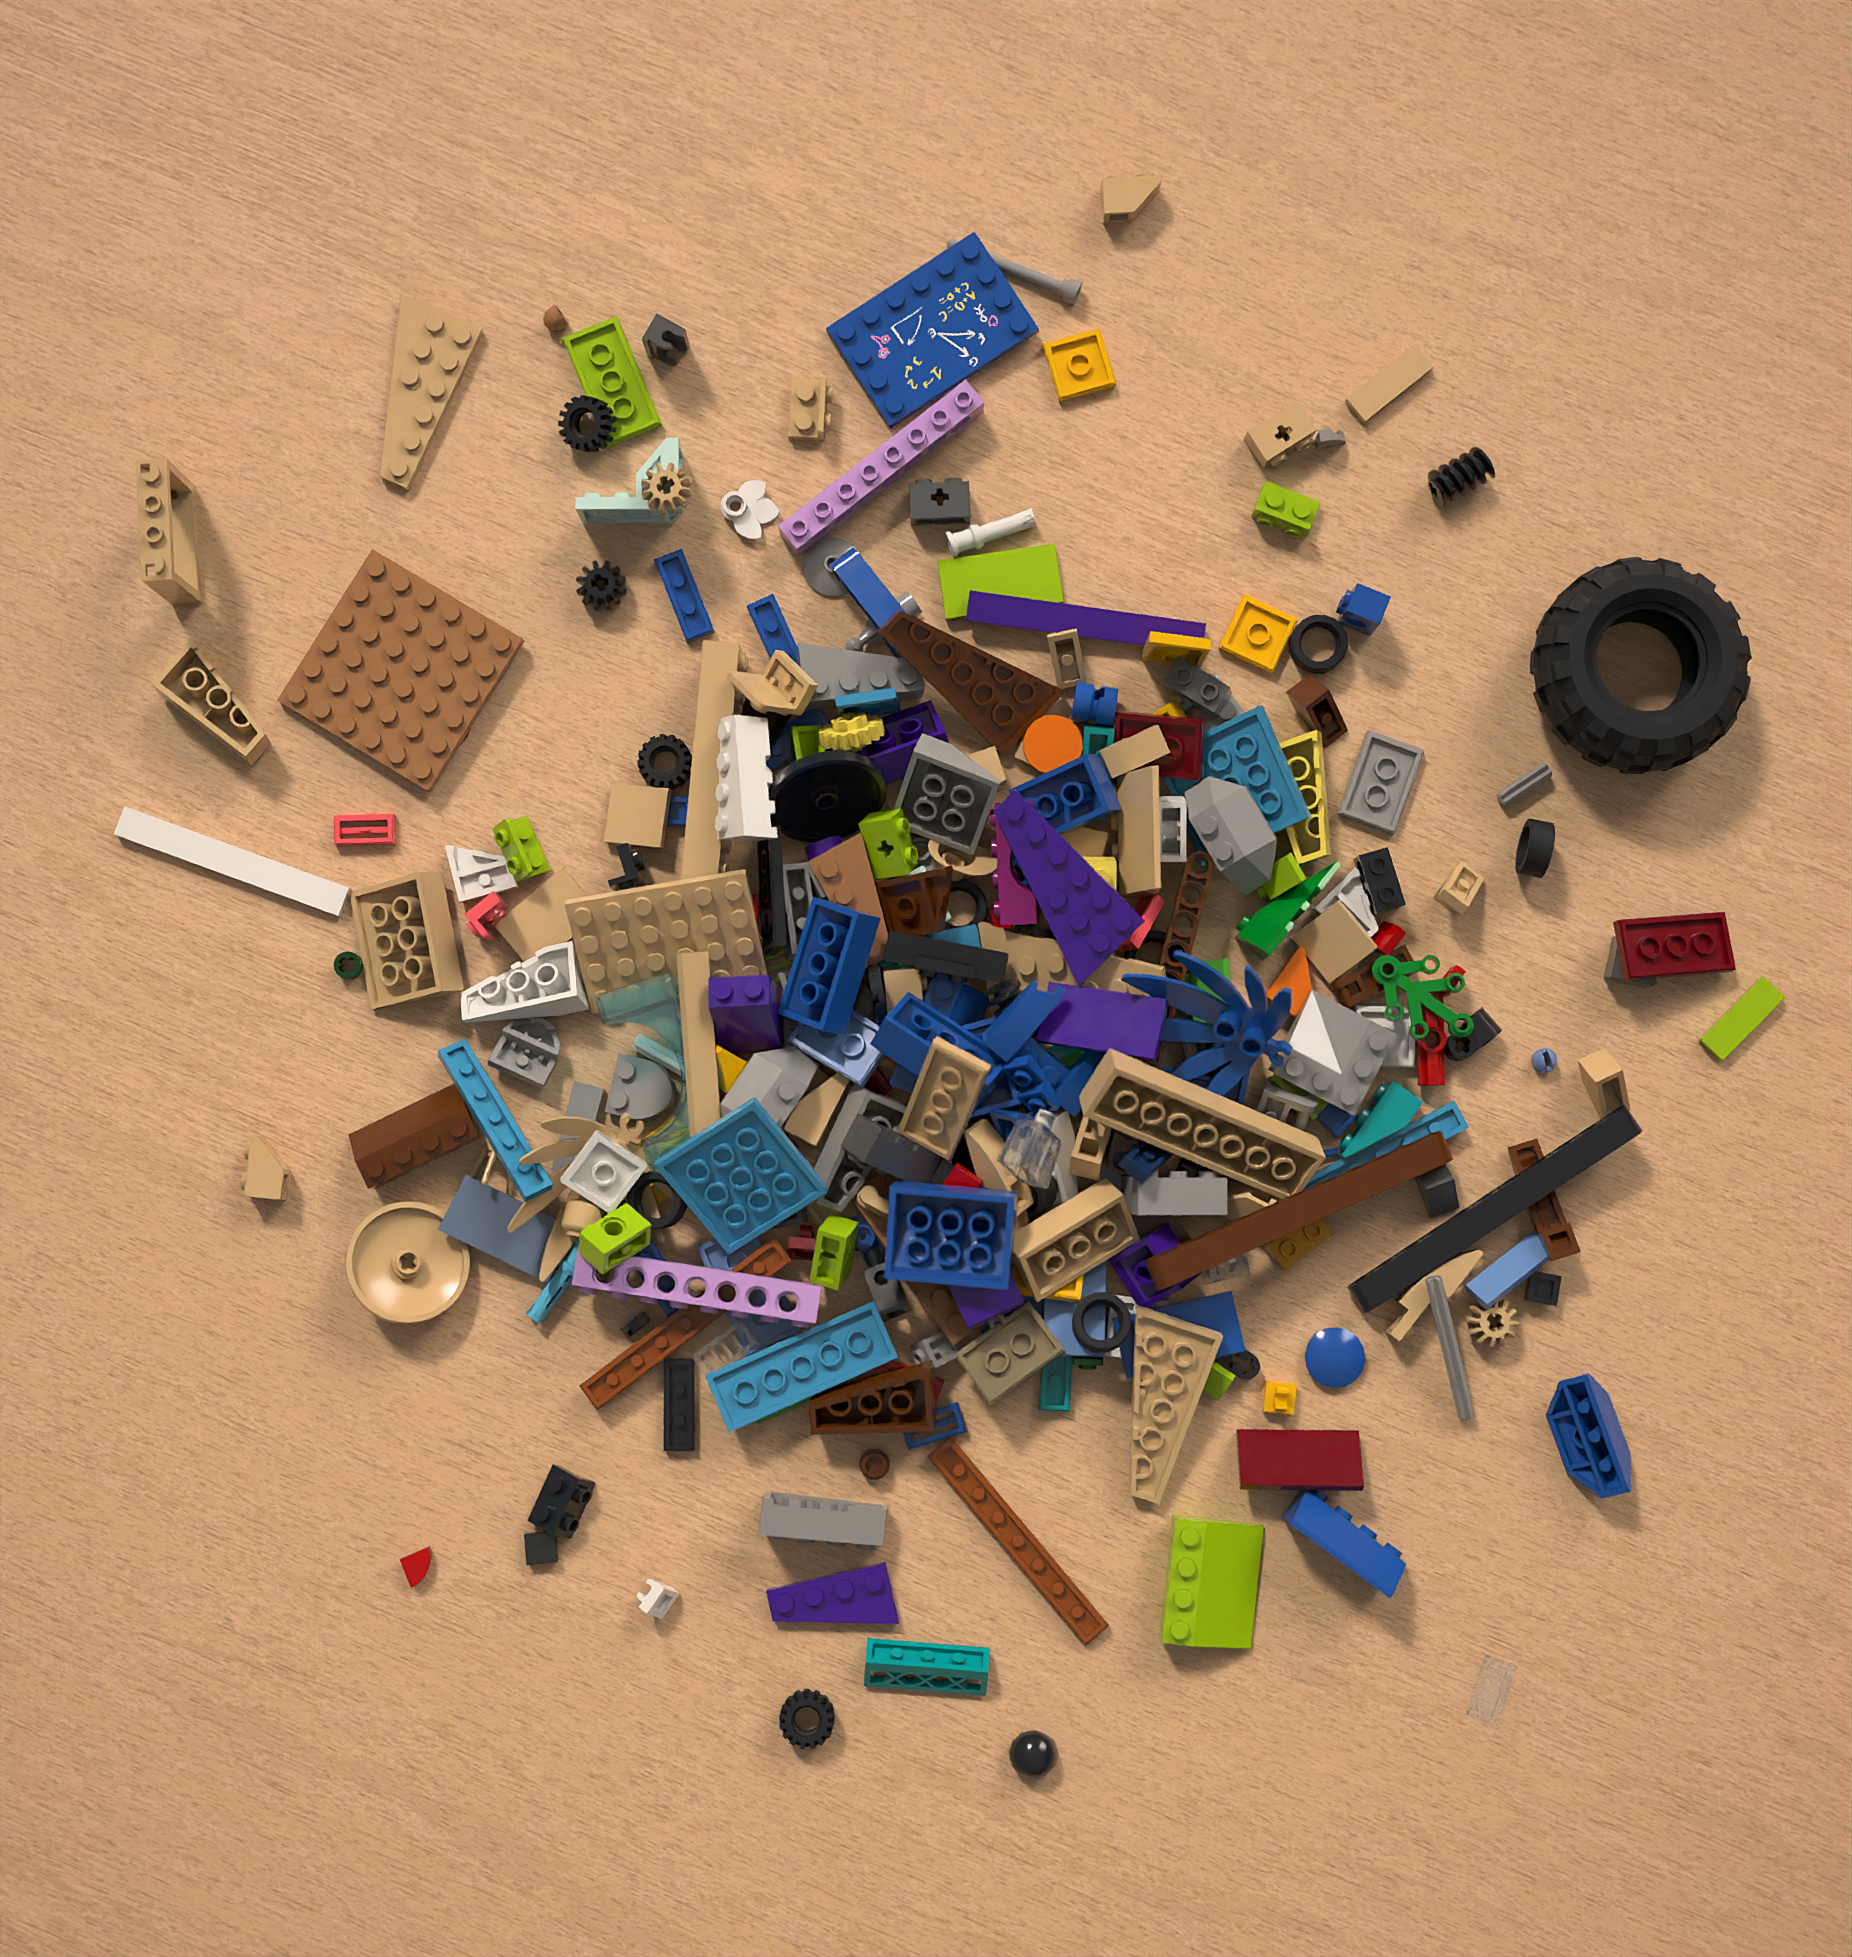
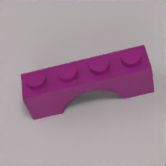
[990,801,1040,925]

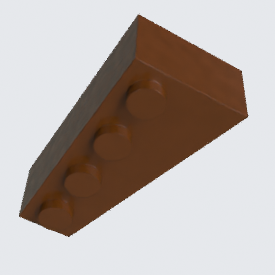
[809,1360,937,1435]

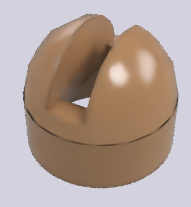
[543,304,569,331]

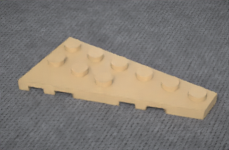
[380,293,484,491]

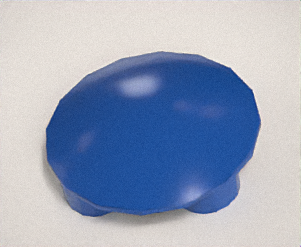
[1305,1327,1365,1388]

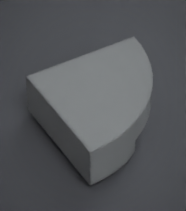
[1314,429,1346,450]

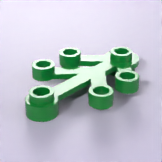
[1372,955,1474,1040]

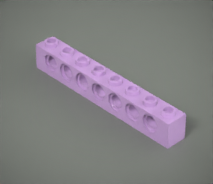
[778,379,984,557]
[572,1248,822,1328]

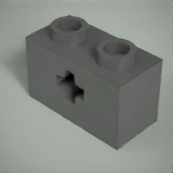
[909,477,971,526]
[1163,656,1232,719]

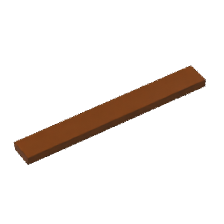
[579,1237,793,1410]
[927,1437,1109,1645]

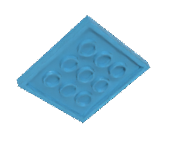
[1164,706,1311,866]
[655,1097,828,1255]

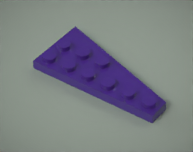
[993,790,1145,986]

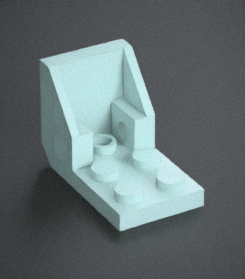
[575,438,684,524]

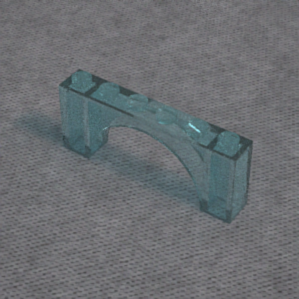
[594,973,691,1171]

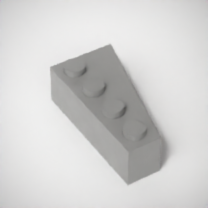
[796,643,925,710]
[759,1491,887,1550]

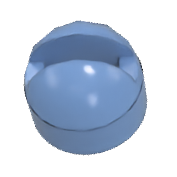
[1531,1048,1557,1073]

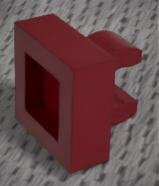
[788,1225,816,1261]

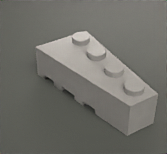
[814,1083,907,1212]

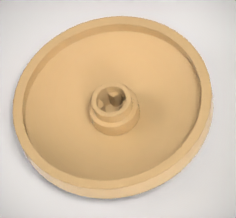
[345,1201,470,1324]

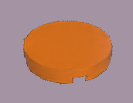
[1023,715,1083,773]

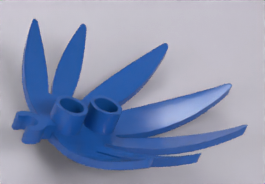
[1121,951,1293,1096]

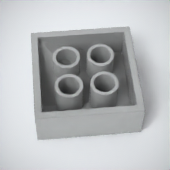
[894,733,1001,856]
[1268,990,1398,1115]

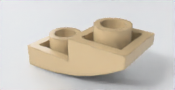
[1098,725,1170,779]

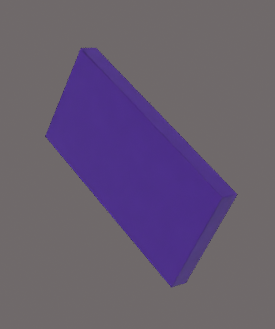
[1036,982,1169,1061]

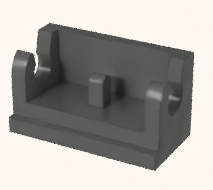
[642,313,690,366]

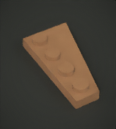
[808,832,888,968]

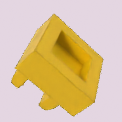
[1262,1380,1297,1415]

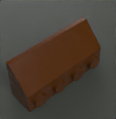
[348,1084,484,1189]

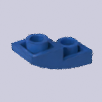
[1002,1055,1060,1115]

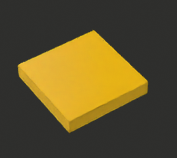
[1043,328,1116,402]
[1218,594,1298,674]

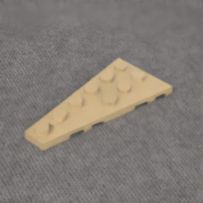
[978,921,1166,1012]
[1129,1304,1223,1504]

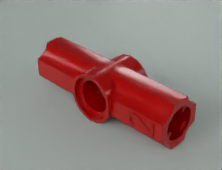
[1415,994,1447,1086]

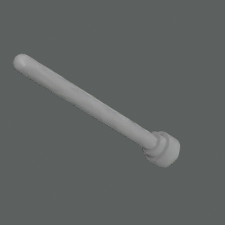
[947,239,1082,305]

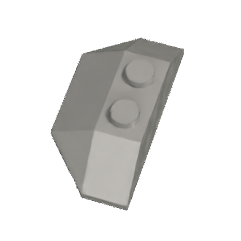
[1184,776,1277,896]
[720,1046,820,1128]

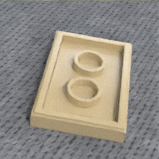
[494,868,587,962]

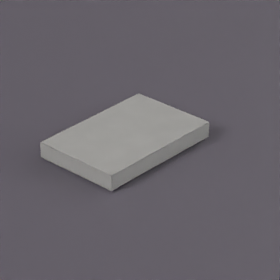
[1337,730,1425,835]

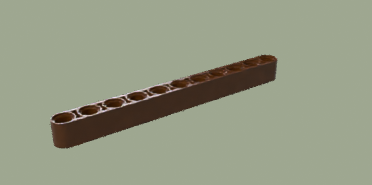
[1106,852,1214,1174]
[1145,1131,1453,1290]

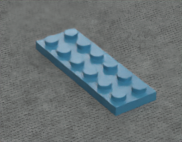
[705,1301,898,1432]

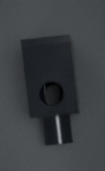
[863,1248,912,1322]

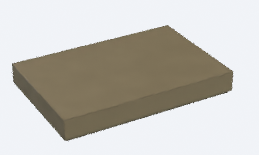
[954,1301,1065,1406]

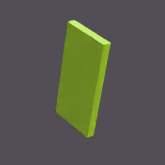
[562,316,662,448]
[937,544,1064,621]

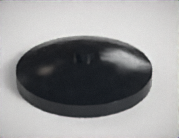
[768,751,887,842]

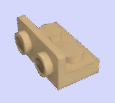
[788,375,833,441]

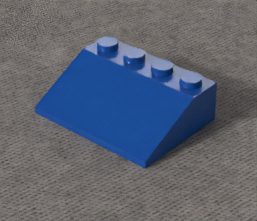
[884,1181,1018,1290]

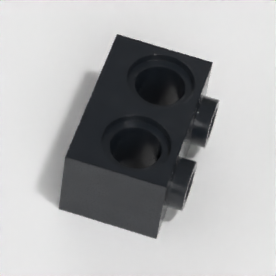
[1353,847,1406,916]

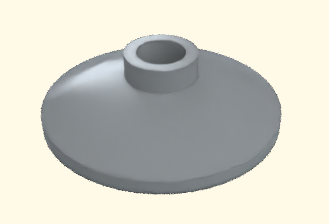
[804,537,860,597]

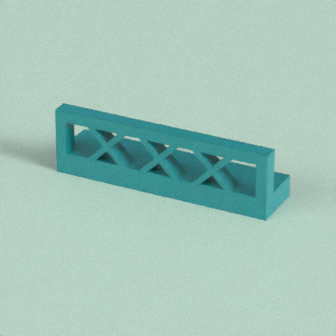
[864,1638,990,1696]

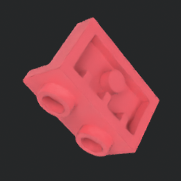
[465,891,510,943]

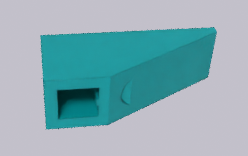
[1338,1081,1423,1158]

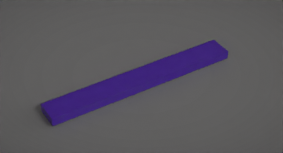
[965,590,1206,645]

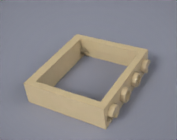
[136,458,201,605]

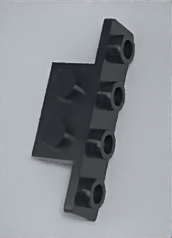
[884,931,1009,983]

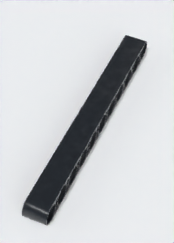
[1347,1105,1642,1313]

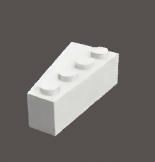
[715,715,777,842]

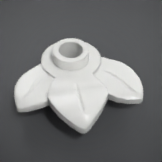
[720,480,780,540]

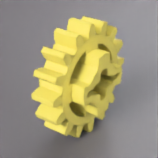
[818,712,885,752]

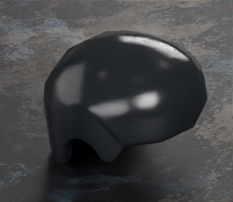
[1009,1730,1058,1778]

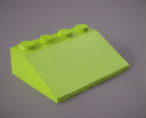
[1159,1514,1264,1649]

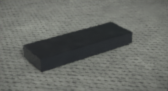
[664,1358,695,1451]

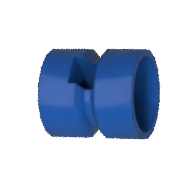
[1071,682,1118,727]

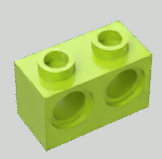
[809,1214,859,1291]

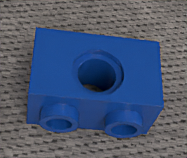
[1336,583,1391,636]

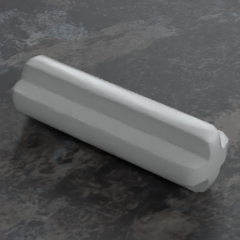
[1496,763,1552,807]

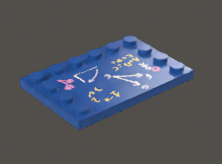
[826,231,1039,429]

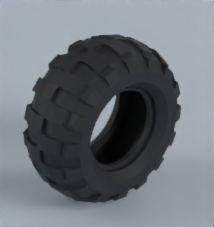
[1530,557,1752,774]

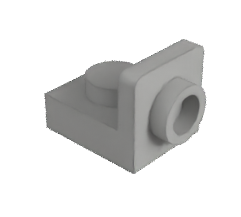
[910,1331,961,1369]

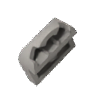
[488,1017,560,1090]
[604,1053,676,1122]

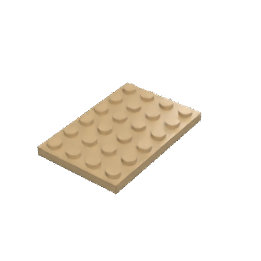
[565,869,769,1014]

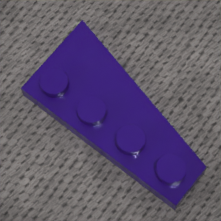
[766,1562,899,1624]

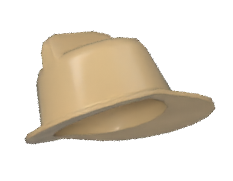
[928,839,997,881]

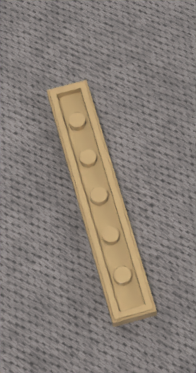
[676,952,721,1137]

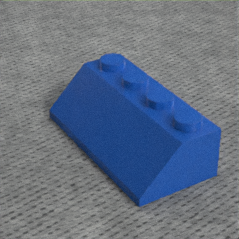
[777,897,881,1035]
[889,972,989,1094]
[870,992,1005,1111]
[1282,1490,1406,1598]

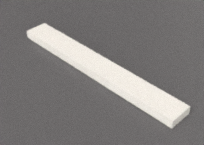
[114,806,351,917]

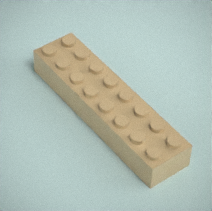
[681,640,748,880]
[1079,1048,1326,1199]

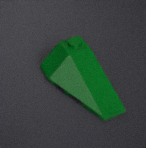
[1235,861,1342,960]

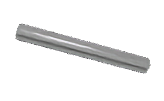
[1425,1275,1475,1420]

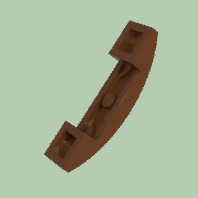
[1508,1139,1581,1262]

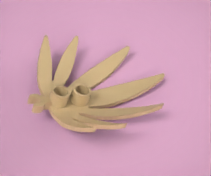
[507,1112,689,1283]

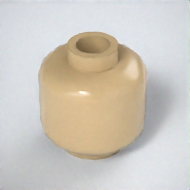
[561,1195,605,1240]

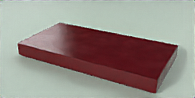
[1613,912,1736,981]
[1236,1429,1364,1491]

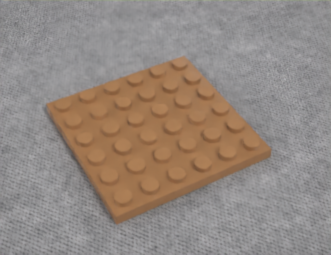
[277,549,525,793]

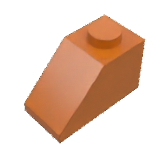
[1266,946,1312,1018]

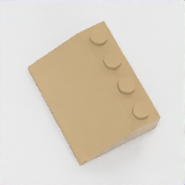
[1110,766,1161,898]
[349,872,464,1010]

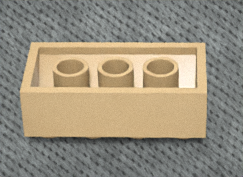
[1012,1178,1140,1302]

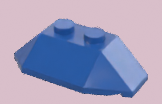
[1546,1373,1632,1499]

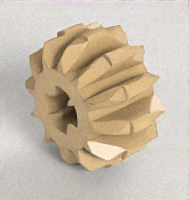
[641,462,693,515]
[1465,1299,1519,1348]

